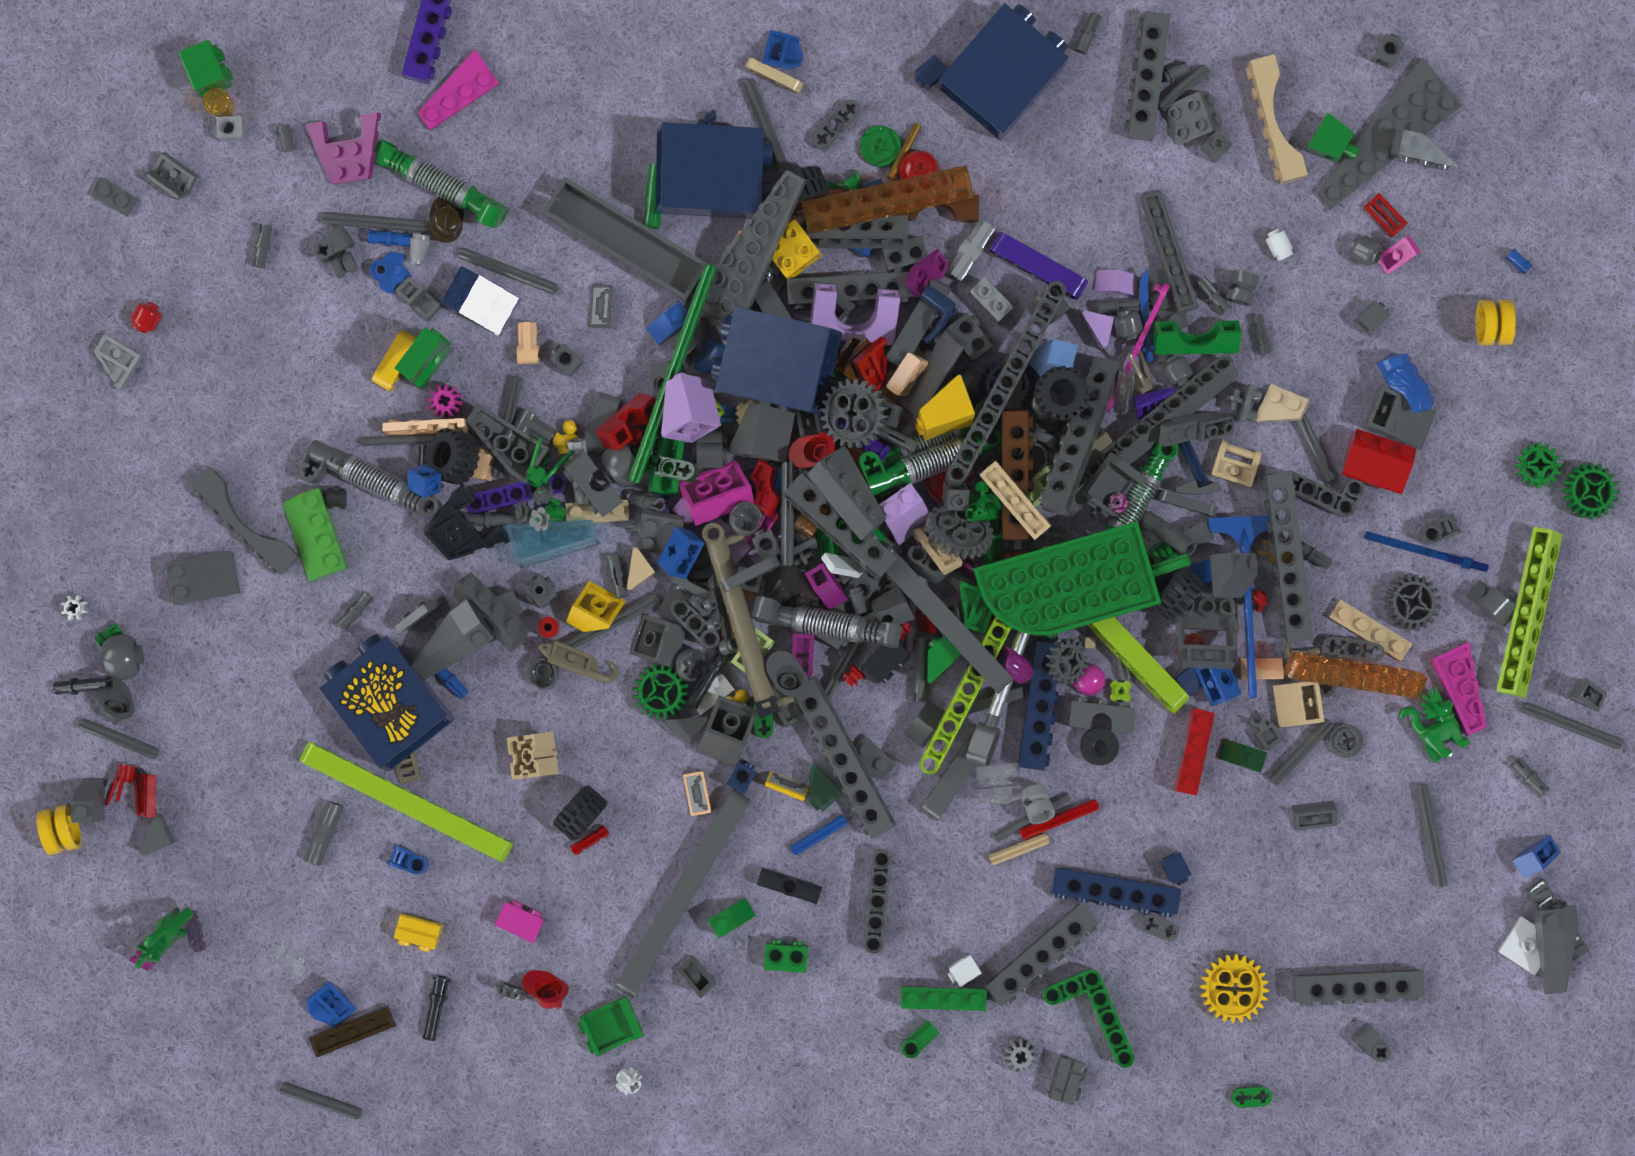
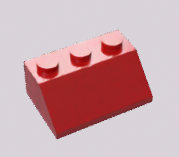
[1341,428,1417,495]

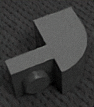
[1466,580,1515,627]

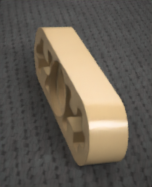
[745,58,804,94]

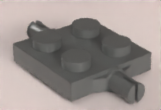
[625,509,697,553]

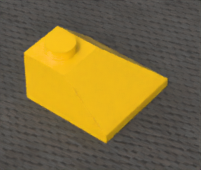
[566,581,626,632]

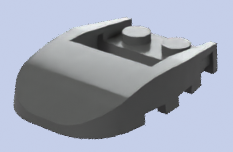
[1176,586,1239,670]

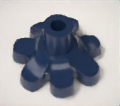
[697,109,717,125]

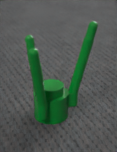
[526,437,573,488]

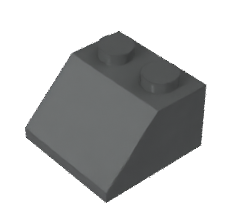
[1210,552,1258,598]
[630,614,687,668]

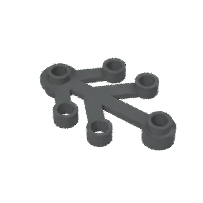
[703,574,738,655]

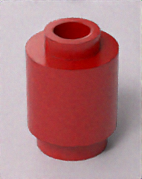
[538,617,560,638]

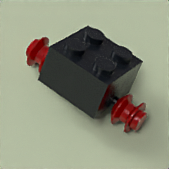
[843,622,911,687]

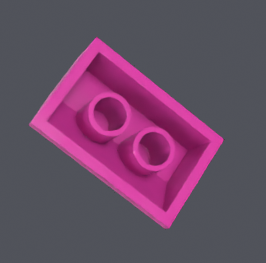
[679,460,754,526]

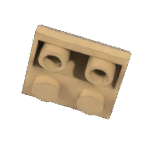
[1273,680,1324,728]

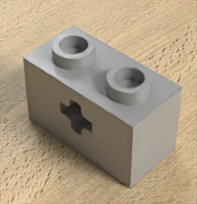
[968,277,1014,325]

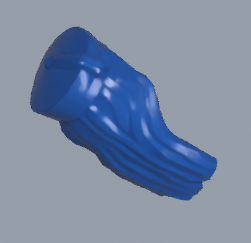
[1377,353,1434,413]

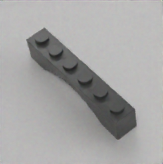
[191,467,301,575]

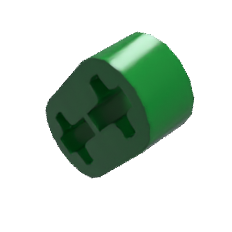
[753,704,774,739]
[1231,1086,1272,1108]

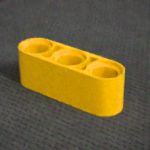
[372,329,417,392]

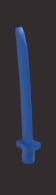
[1140,270,1154,362]

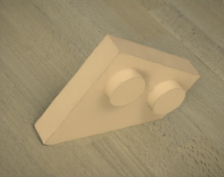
[1255,384,1310,423]

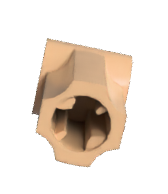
[517,322,540,364]

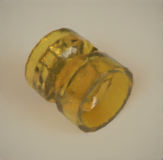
[203,88,235,118]

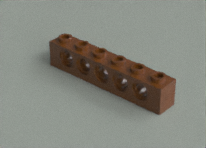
[1002,411,1034,539]

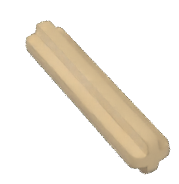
[989,833,1050,865]

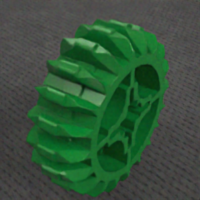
[1561,462,1620,520]
[632,663,689,720]

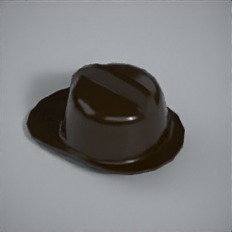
[429,197,464,243]

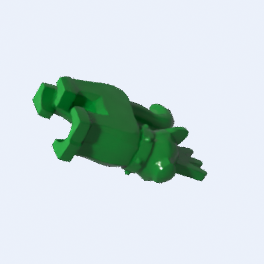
[1399,687,1470,763]
[135,907,194,969]

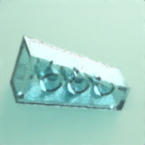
[506,520,601,569]

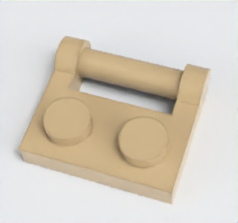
[1211,439,1262,488]

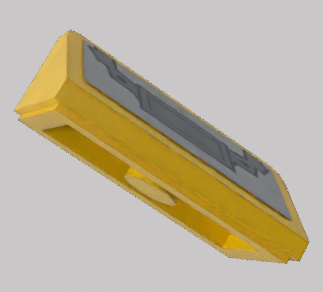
[765,771,809,801]

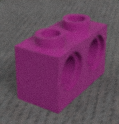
[792,634,814,677]

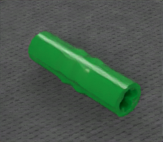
[643,164,662,229]

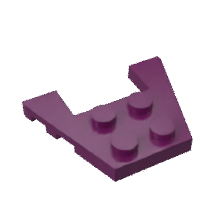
[306,113,381,184]

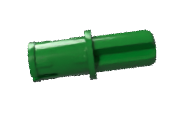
[965,505,1003,522]

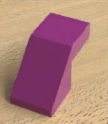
[905,249,949,297]

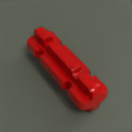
[570,825,609,855]

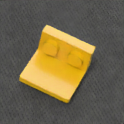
[772,220,823,279]

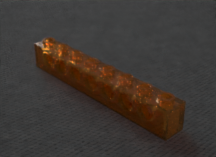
[802,165,973,234]

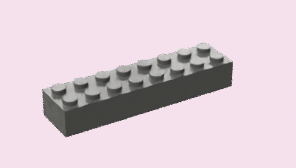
[542,177,707,302]

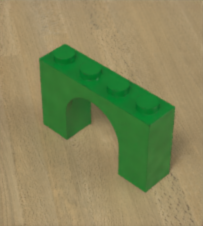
[394,327,452,390]

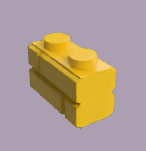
[394,913,443,952]

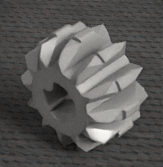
[1002,1038,1039,1075]

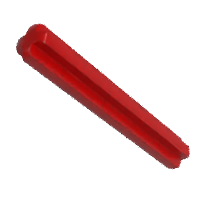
[1019,799,1099,839]

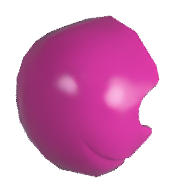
[1073,663,1106,696]

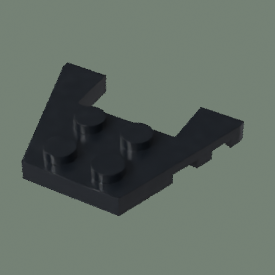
[423,483,512,560]

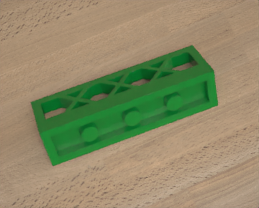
[648,423,684,496]

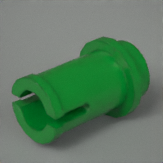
[94,622,123,647]

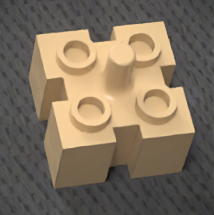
[507,732,559,780]

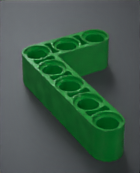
[1042,968,1135,1068]

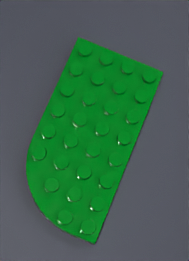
[973,521,1161,636]

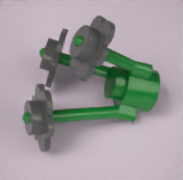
[515,482,566,532]

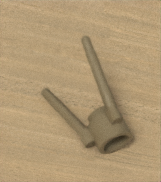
[1120,348,1153,395]

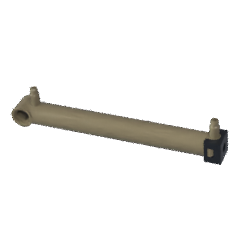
[702,523,795,718]

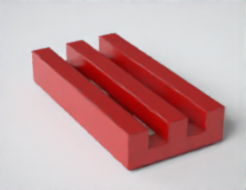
[1363,193,1408,238]

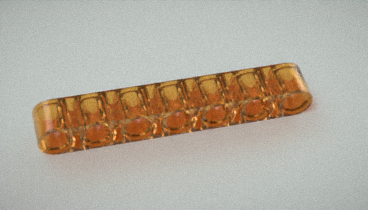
[1284,652,1427,698]

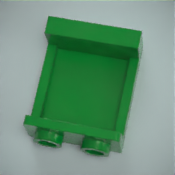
[578,996,644,1057]

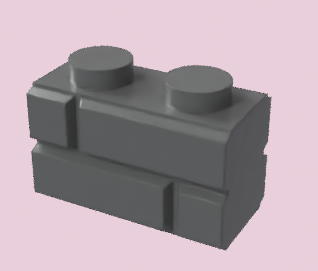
[1048,1055,1087,1105]

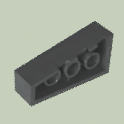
[807,446,886,540]

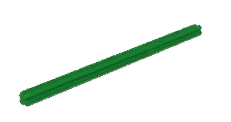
[628,264,716,484]

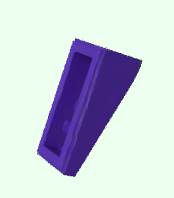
[1133,387,1175,421]

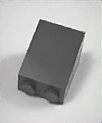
[728,401,795,463]
[696,696,757,767]

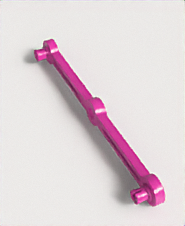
[1106,283,1170,413]

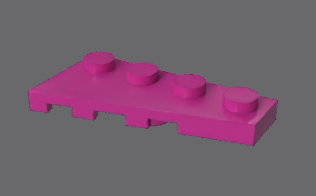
[418,49,499,131]
[1430,641,1487,736]

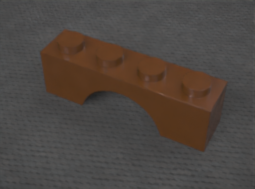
[894,189,979,223]

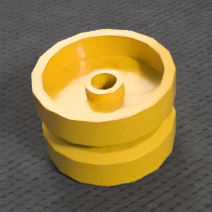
[1476,299,1516,346]
[36,803,82,856]

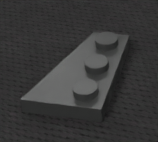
[1138,268,1189,330]

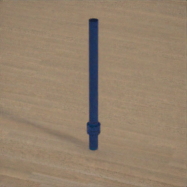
[1364,531,1489,572]

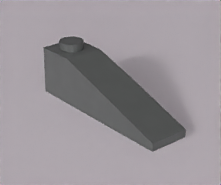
[1533,905,1578,995]

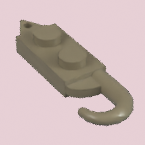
[538,641,618,683]

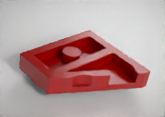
[852,336,887,392]

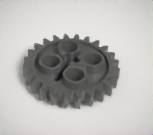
[820,379,889,448]
[925,504,994,559]

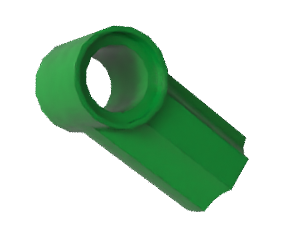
[900,1020,940,1059]

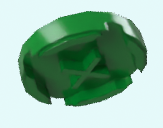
[860,125,901,168]

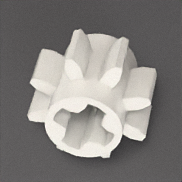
[61,595,88,621]
[615,1067,642,1095]

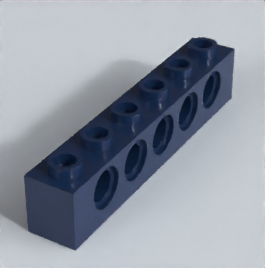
[1018,641,1059,771]
[1050,867,1182,917]

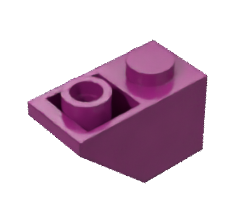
[805,563,848,610]

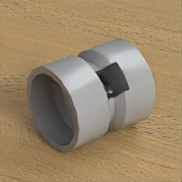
[1020,784,1055,824]

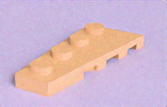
[383,418,469,435]

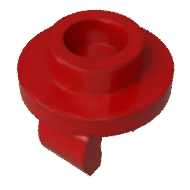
[1251,589,1269,613]

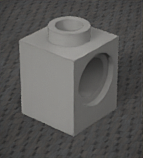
[213,116,246,142]

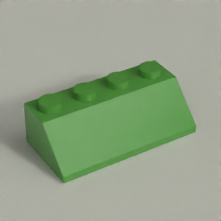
[283,488,349,582]

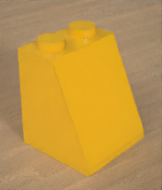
[915,375,975,441]

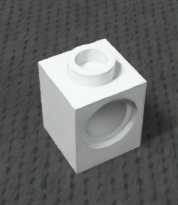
[948,954,982,987]

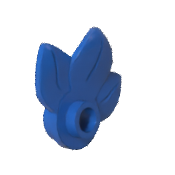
[370,252,411,294]

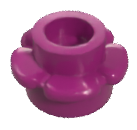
[1108,493,1129,514]

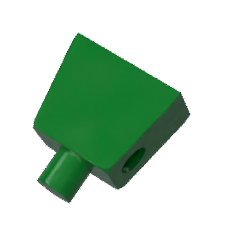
[1306,112,1360,163]

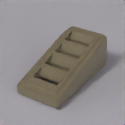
[396,752,421,784]

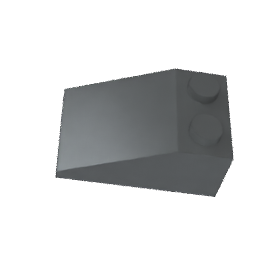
[165,552,240,606]

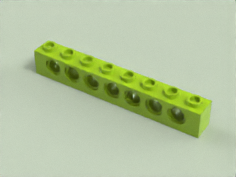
[1496,527,1563,699]

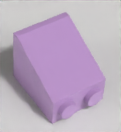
[661,373,721,443]
[879,483,929,545]

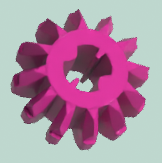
[427,383,463,419]

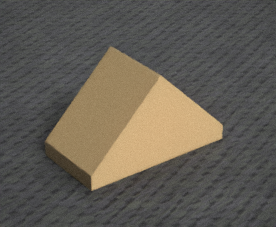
[627,547,656,590]

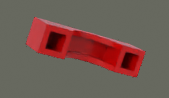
[1173,708,1215,796]

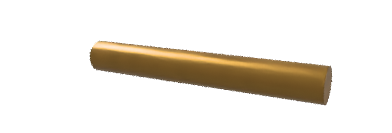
[887,123,922,181]

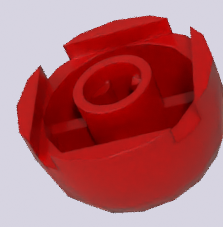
[898,150,940,192]

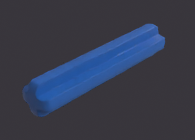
[790,815,848,855]

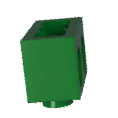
[764,939,808,973]

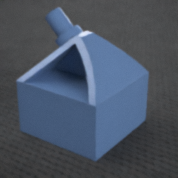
[1027,339,1078,390]

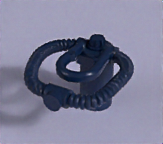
[920,285,958,345]

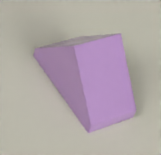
[1094,270,1138,297]
[1080,310,1114,350]

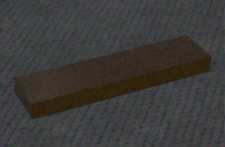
[309,1005,396,1057]

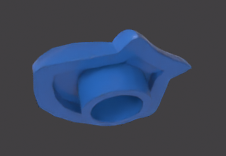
[695,336,726,373]

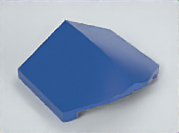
[762,30,803,70]
[307,981,356,1027]

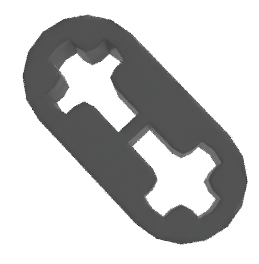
[1139,914,1179,941]

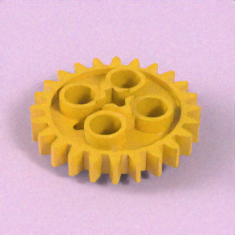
[1199,953,1269,1023]

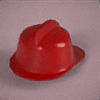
[788,432,837,468]
[522,970,569,1009]

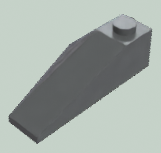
[466,403,551,484]
[412,599,493,680]

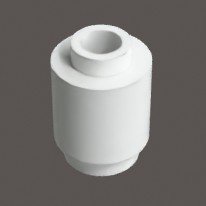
[1266,229,1293,262]

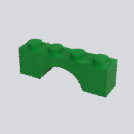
[1152,320,1242,355]
[900,985,987,1011]

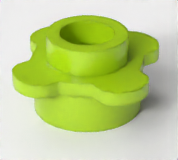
[1110,681,1131,702]

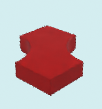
[750,459,782,516]

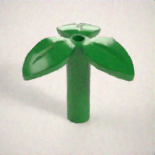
[827,169,861,206]
[968,481,1002,517]

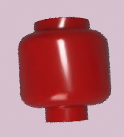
[130,301,162,334]

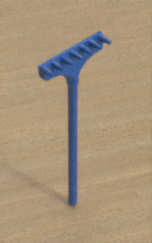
[1208,515,1278,699]

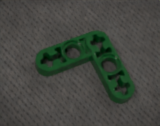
[644,420,699,483]

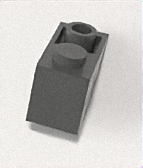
[668,315,710,366]

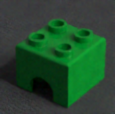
[178,40,234,99]

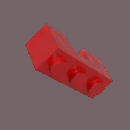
[595,393,656,451]

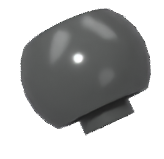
[601,444,645,488]
[102,634,144,680]

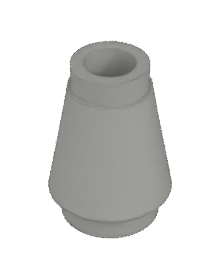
[410,233,431,265]

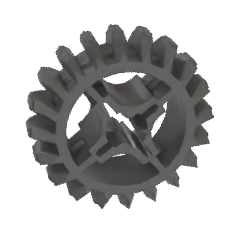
[1383,574,1441,631]

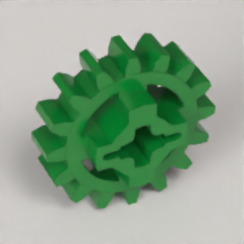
[1514,442,1562,489]

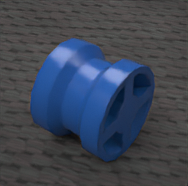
[720,405,737,424]

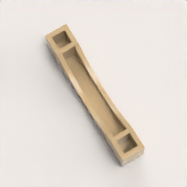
[1246,54,1308,185]

